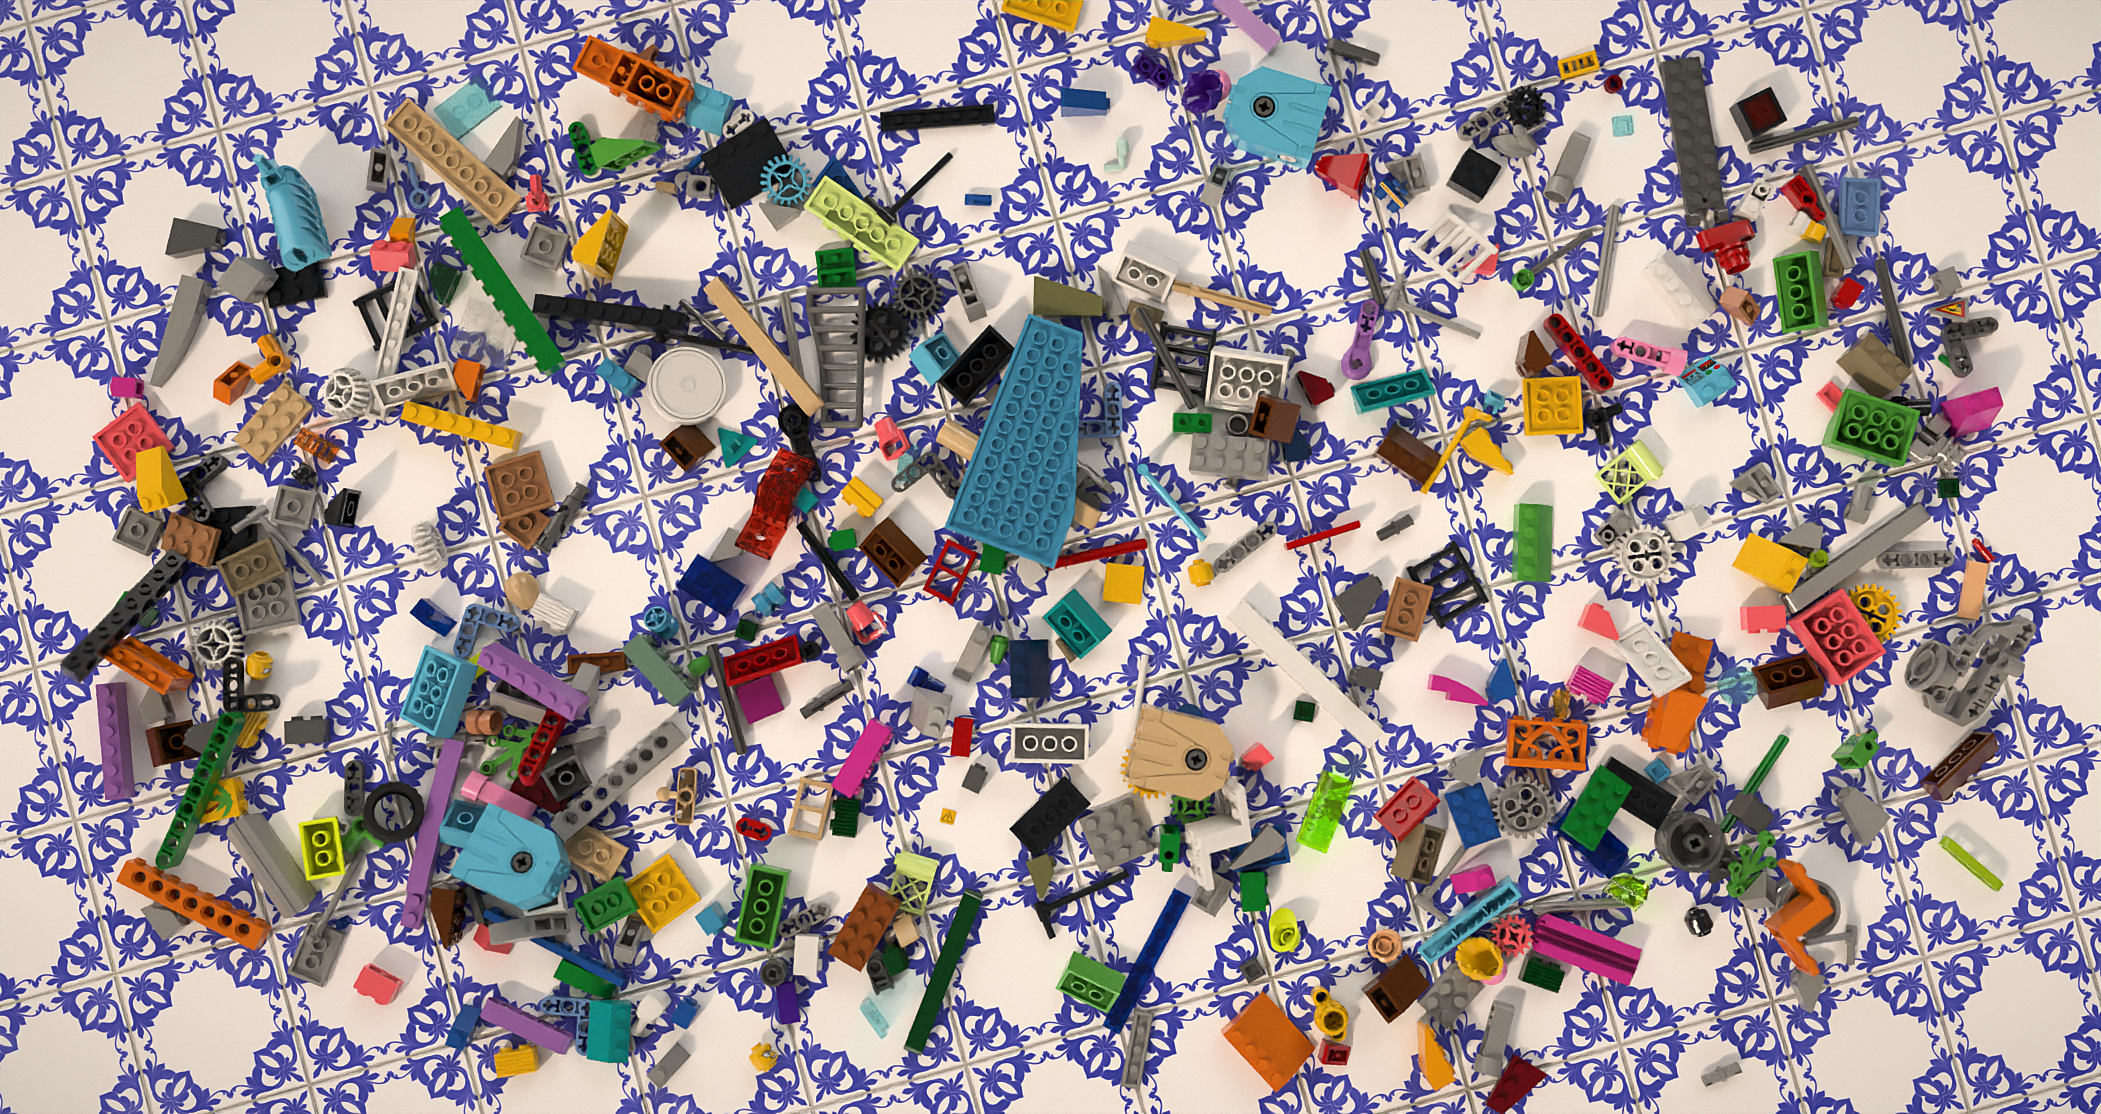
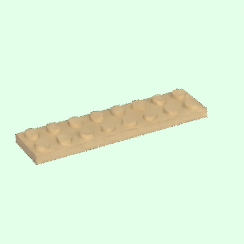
[382,97,523,227]

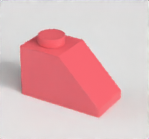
[1577,602,1619,640]
[1240,741,1274,772]

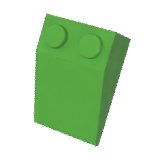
[589,137,664,171]

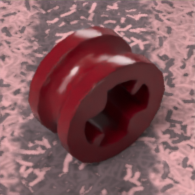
[1603,75,1623,94]

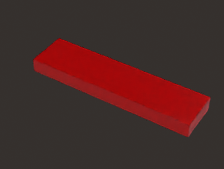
[1284,520,1361,551]

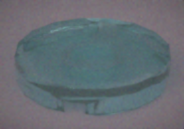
[1717,667,1757,705]

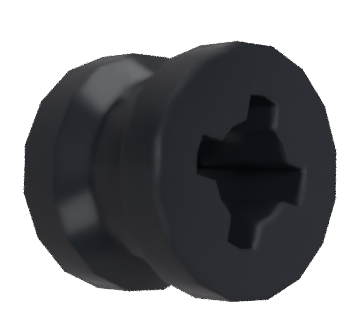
[291,462,317,486]
[800,641,821,660]

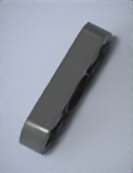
[1325,38,1381,66]
[344,760,365,816]

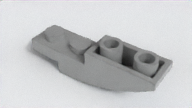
[488,913,571,945]

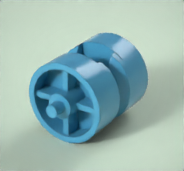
[751,581,788,617]
[644,606,679,640]

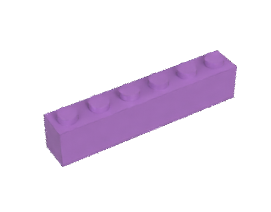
[477,642,591,721]
[95,682,135,801]

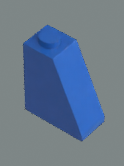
[1060,88,1110,117]

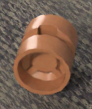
[465,710,503,735]

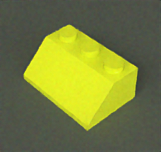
[298,816,346,881]

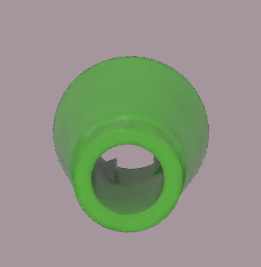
[990,635,1010,664]
[686,654,711,678]

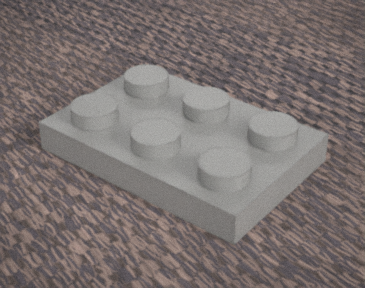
[1417,959,1485,1029]

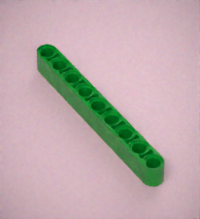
[155,711,246,870]

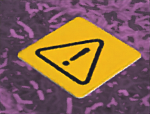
[940,808,957,825]

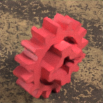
[1490,914,1533,957]

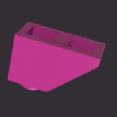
[1449,863,1497,894]

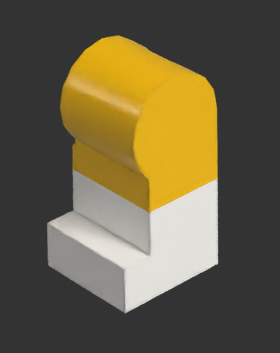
[1785,211,1827,245]

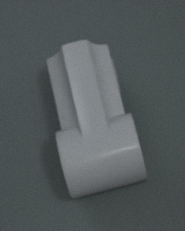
[1843,484,1874,525]

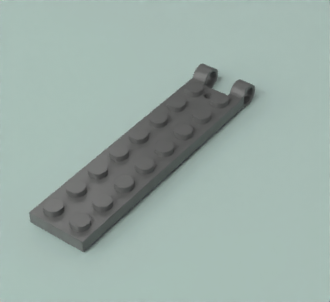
[1660,56,1729,228]

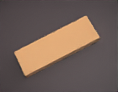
[1957,560,1989,620]

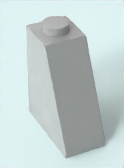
[1835,786,1891,847]

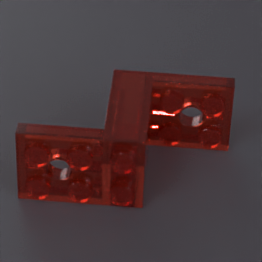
[734,447,816,561]

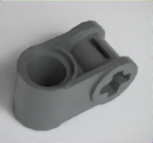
[866,955,895,995]

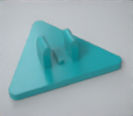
[717,427,758,469]

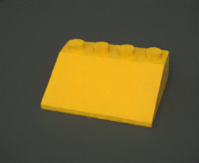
[571,209,629,280]

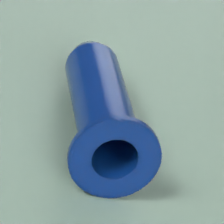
[683,150,707,174]

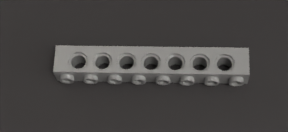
[549,722,687,842]

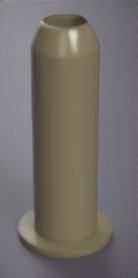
[1055,638,1078,664]

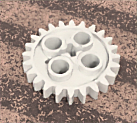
[1612,524,1677,586]

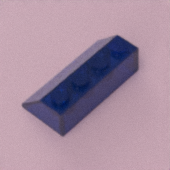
[1546,797,1630,880]

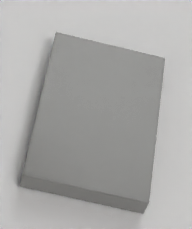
[287,918,347,988]

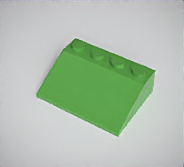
[1821,388,1921,468]

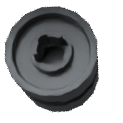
[760,957,789,987]

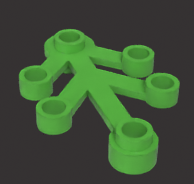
[480,725,546,780]
[1726,830,1778,898]

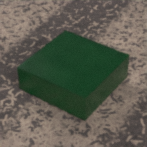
[1937,478,1960,499]
[734,618,759,642]
[1293,700,1316,723]

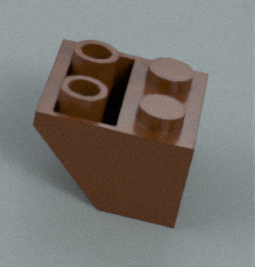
[1248,394,1302,443]
[659,425,717,473]

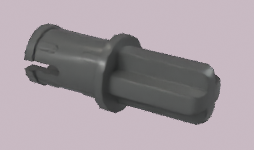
[1376,514,1414,541]

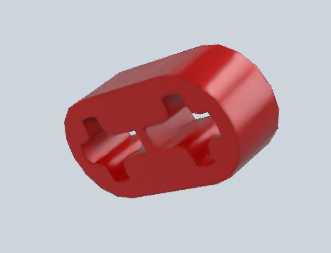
[736,817,772,841]

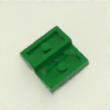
[815,247,857,287]

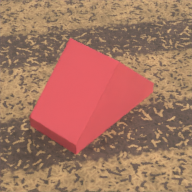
[1462,243,1500,276]
[473,922,514,955]

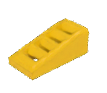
[1557,50,1600,80]

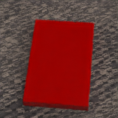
[1373,776,1441,842]

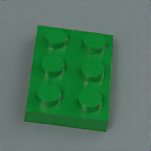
[572,875,640,935]

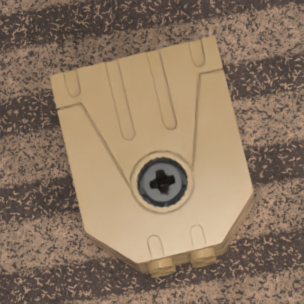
[1124,703,1235,801]

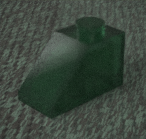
[429,261,463,308]

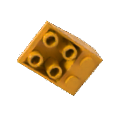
[1417,1020,1456,1092]

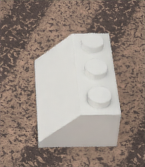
[1111,240,1181,304]

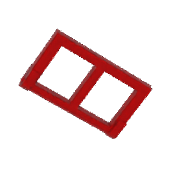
[922,539,978,605]

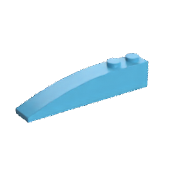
[1417,875,1522,965]

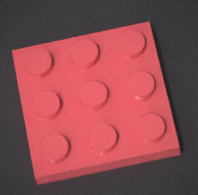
[92,402,175,483]

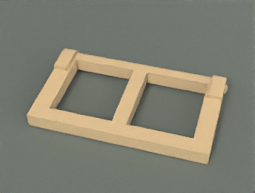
[787,777,833,841]

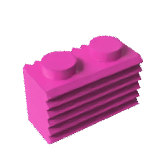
[1565,665,1614,705]

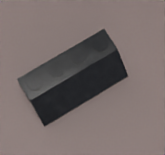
[937,324,1015,407]

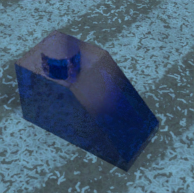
[409,598,458,637]

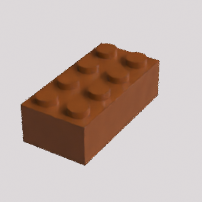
[827,882,902,972]

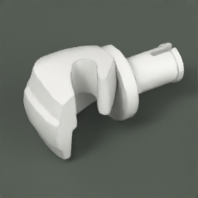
[630,988,672,1037]

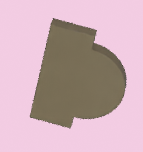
[1126,300,1164,332]

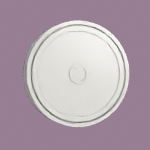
[647,347,726,425]

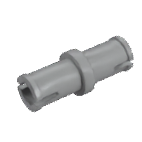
[1700,1061,1743,1088]

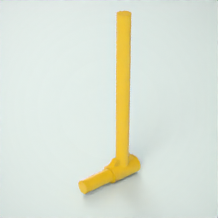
[1420,406,1492,495]

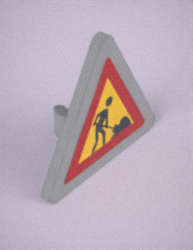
[1928,298,1969,323]

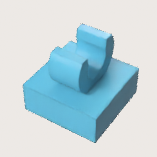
[1483,389,1505,414]

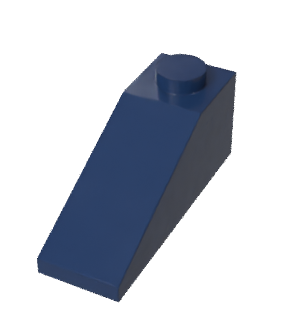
[1281,426,1312,464]

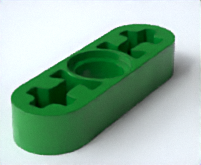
[568,121,599,177]

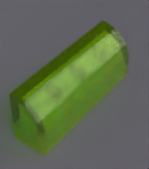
[1295,769,1354,854]

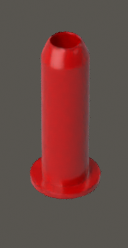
[1972,538,1997,564]

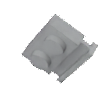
[1190,871,1234,917]

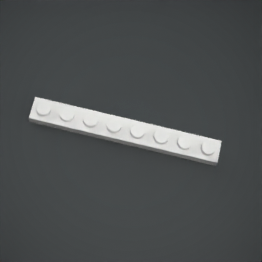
[364,266,420,421]

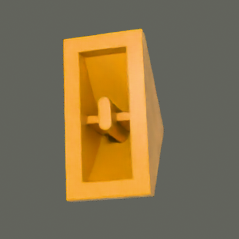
[388,217,416,249]

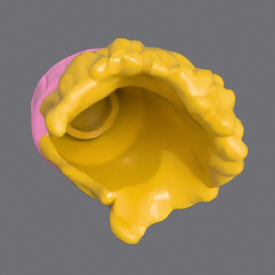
[1455,936,1507,985]

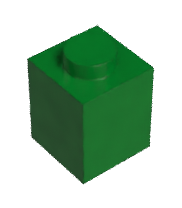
[828,528,858,552]

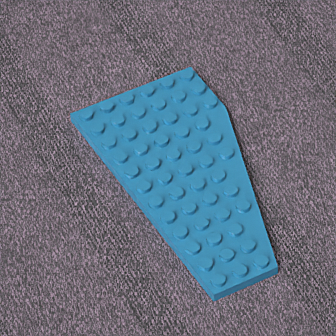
[944,313,1083,569]

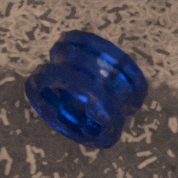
[332,914,352,931]

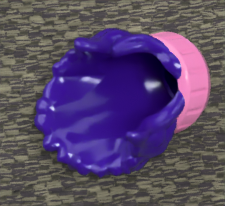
[1181,70,1232,115]

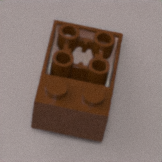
[429,882,468,949]
[1361,954,1430,1024]

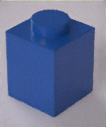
[670,997,701,1030]

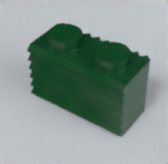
[829,795,861,838]
[881,941,910,977]
[1518,955,1565,994]

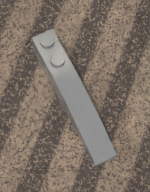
[149,274,212,388]

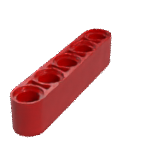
[1543,313,1614,392]
[517,707,568,786]

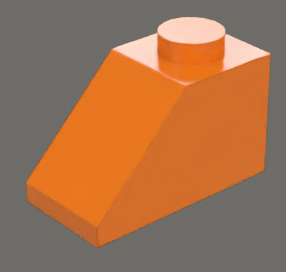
[453,358,486,403]
[213,361,252,406]

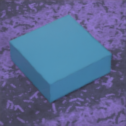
[1643,757,1672,785]

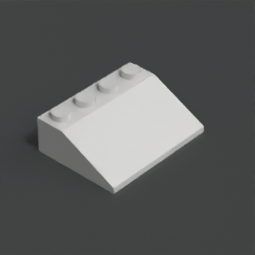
[1204,346,1290,414]

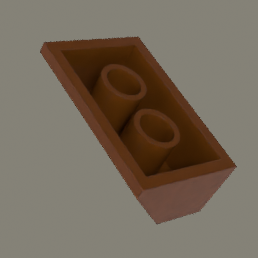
[1372,423,1441,487]
[858,517,928,588]
[1751,653,1825,710]

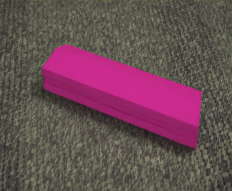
[1530,913,1643,986]

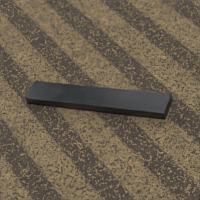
[880,104,995,133]

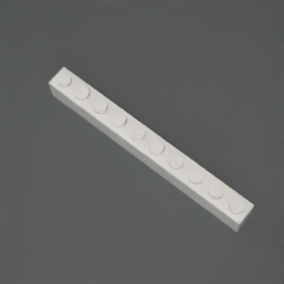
[1226,600,1385,749]

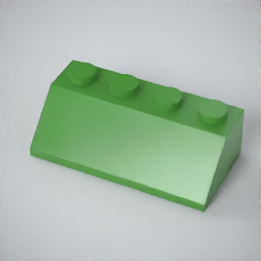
[1772,250,1829,334]
[1512,503,1553,582]

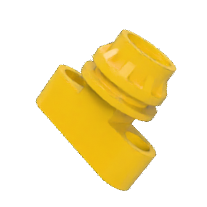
[1311,986,1349,1042]

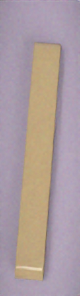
[703,276,825,417]

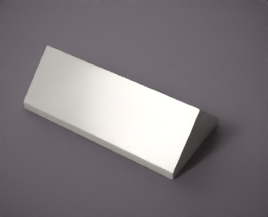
[369,361,458,409]

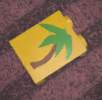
[192,776,248,824]

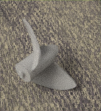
[1491,120,1548,158]

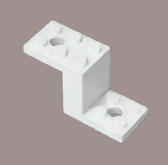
[1184,776,1252,891]

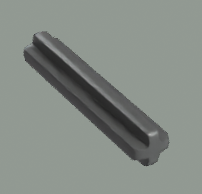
[1359,249,1386,305]

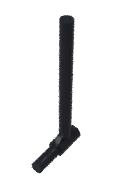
[863,152,953,227]
[654,304,754,355]
[1033,870,1130,940]

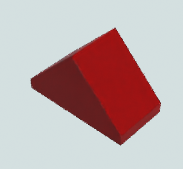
[1317,1039,1351,1066]

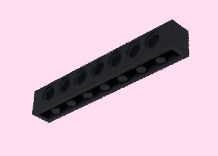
[59,549,190,684]

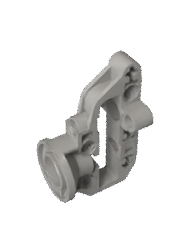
[1904,615,2036,727]

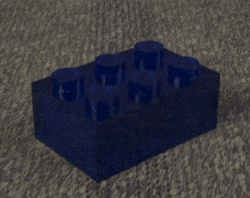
[676,553,750,617]

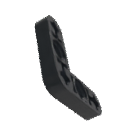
[180,453,228,524]
[223,657,281,713]

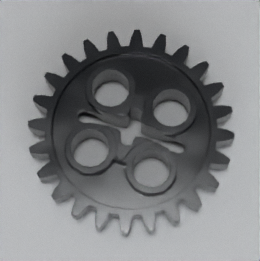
[849,301,912,364]

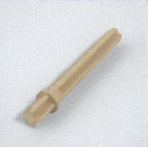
[1171,279,1272,317]

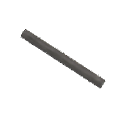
[1530,229,1593,275]

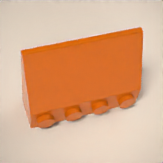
[1221,991,1316,1092]

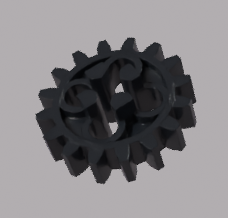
[1504,85,1547,128]

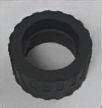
[363,781,425,844]

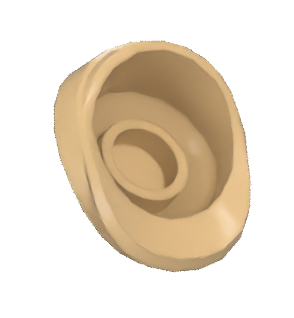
[504,572,540,610]

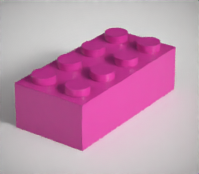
[831,717,894,798]

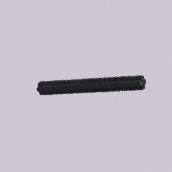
[796,521,859,601]

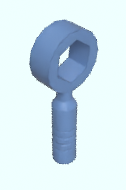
[406,162,431,209]

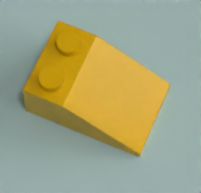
[136,445,188,513]
[1732,533,1809,594]

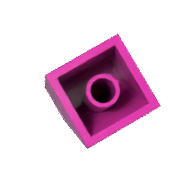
[1940,386,2004,438]

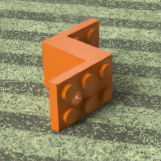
[1763,858,1834,977]

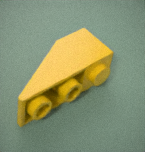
[1459,427,1514,476]

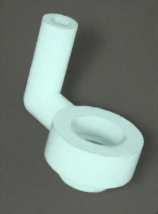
[1103,137,1129,172]

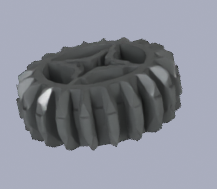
[892,269,944,321]

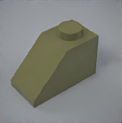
[1026,852,1056,899]

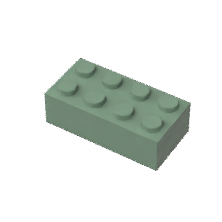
[621,633,697,707]

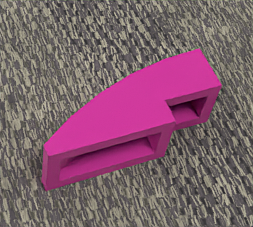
[1427,674,1488,706]

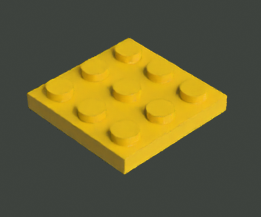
[1521,376,1583,436]
[626,852,702,934]

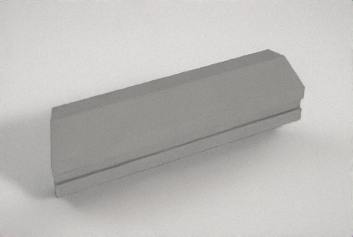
[226,813,317,919]

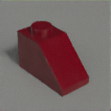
[1295,370,1335,408]

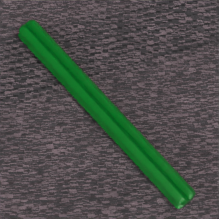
[1719,734,1790,833]

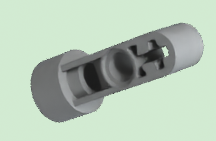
[1543,130,1592,204]
[810,600,868,673]
[1473,1000,1515,1078]

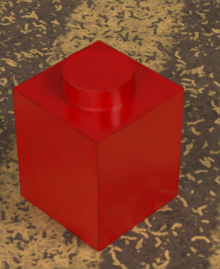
[1829,277,1864,309]

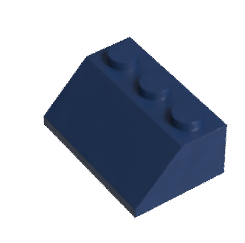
[1010,639,1050,698]

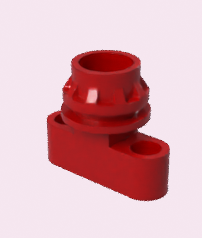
[1696,219,1755,275]

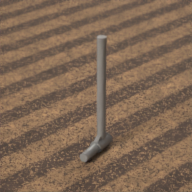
[1384,273,1481,340]
[231,505,326,586]
[1412,845,1469,923]
[304,849,365,944]
[1801,925,1857,965]

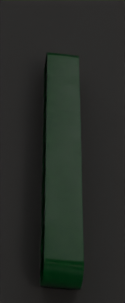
[903,888,984,1056]

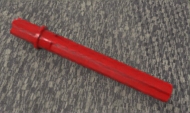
[1047,538,1148,571]

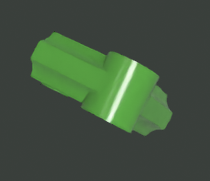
[341,816,388,854]

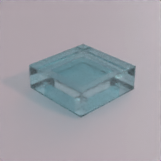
[1611,115,1634,137]

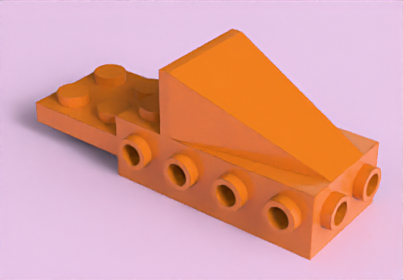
[572,35,695,123]
[1641,631,1713,755]

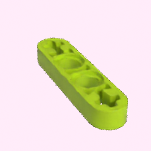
[1938,836,2004,892]

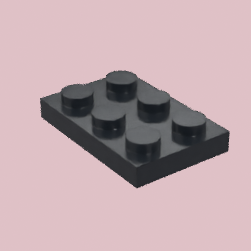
[266,260,328,309]

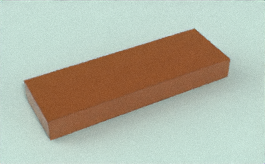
[567,651,627,674]

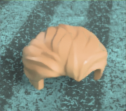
[1368,929,1403,963]

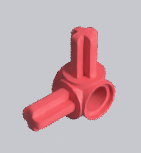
[525,174,549,212]

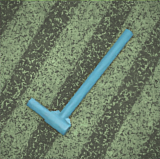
[1136,464,1207,542]

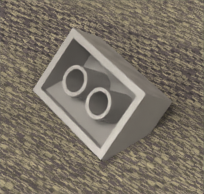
[490,678,548,724]

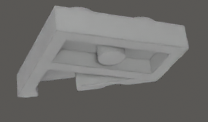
[1385,153,1430,196]
[1728,462,1784,504]

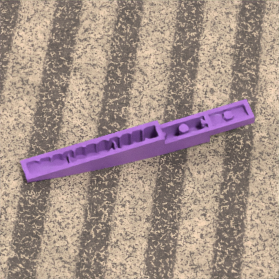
[400,738,465,930]

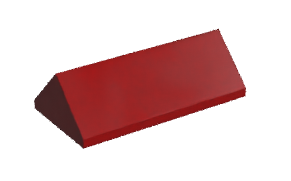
[723,634,805,687]

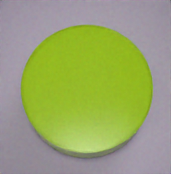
[1807,549,1829,568]

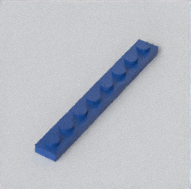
[483,906,628,987]

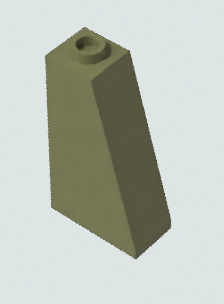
[1033,276,1106,319]

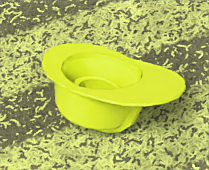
[1269,908,1301,952]

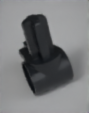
[1584,403,1623,445]

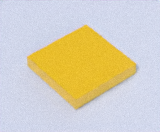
[1102,563,1145,605]

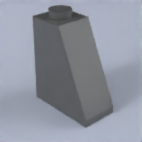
[165,217,227,259]
[1331,574,1383,631]

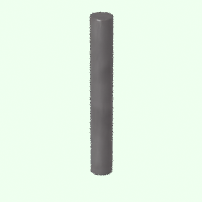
[678,298,727,341]

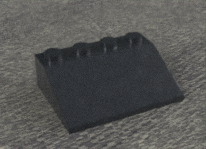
[700,117,798,210]

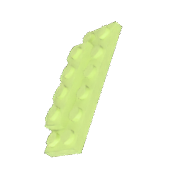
[803,176,920,273]

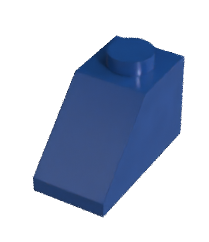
[1485,658,1518,702]
[445,1004,482,1051]

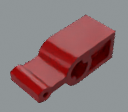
[1779,174,1826,223]

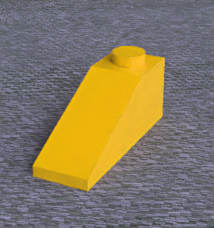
[1145,16,1207,49]

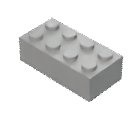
[1189,433,1272,481]

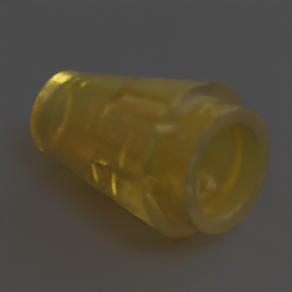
[1552,689,1571,719]

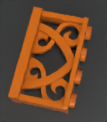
[104,636,195,695]
[1504,715,1588,771]

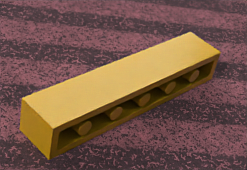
[400,401,523,451]

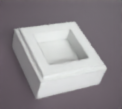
[1359,99,1386,127]

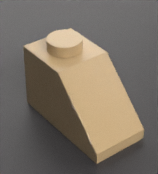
[892,912,921,948]

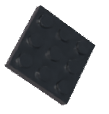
[198,505,258,567]

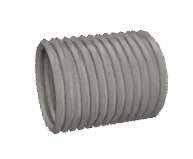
[1226,414,1249,437]

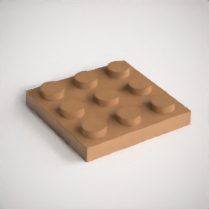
[483,450,556,523]

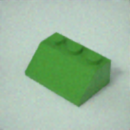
[1055,951,1126,1013]

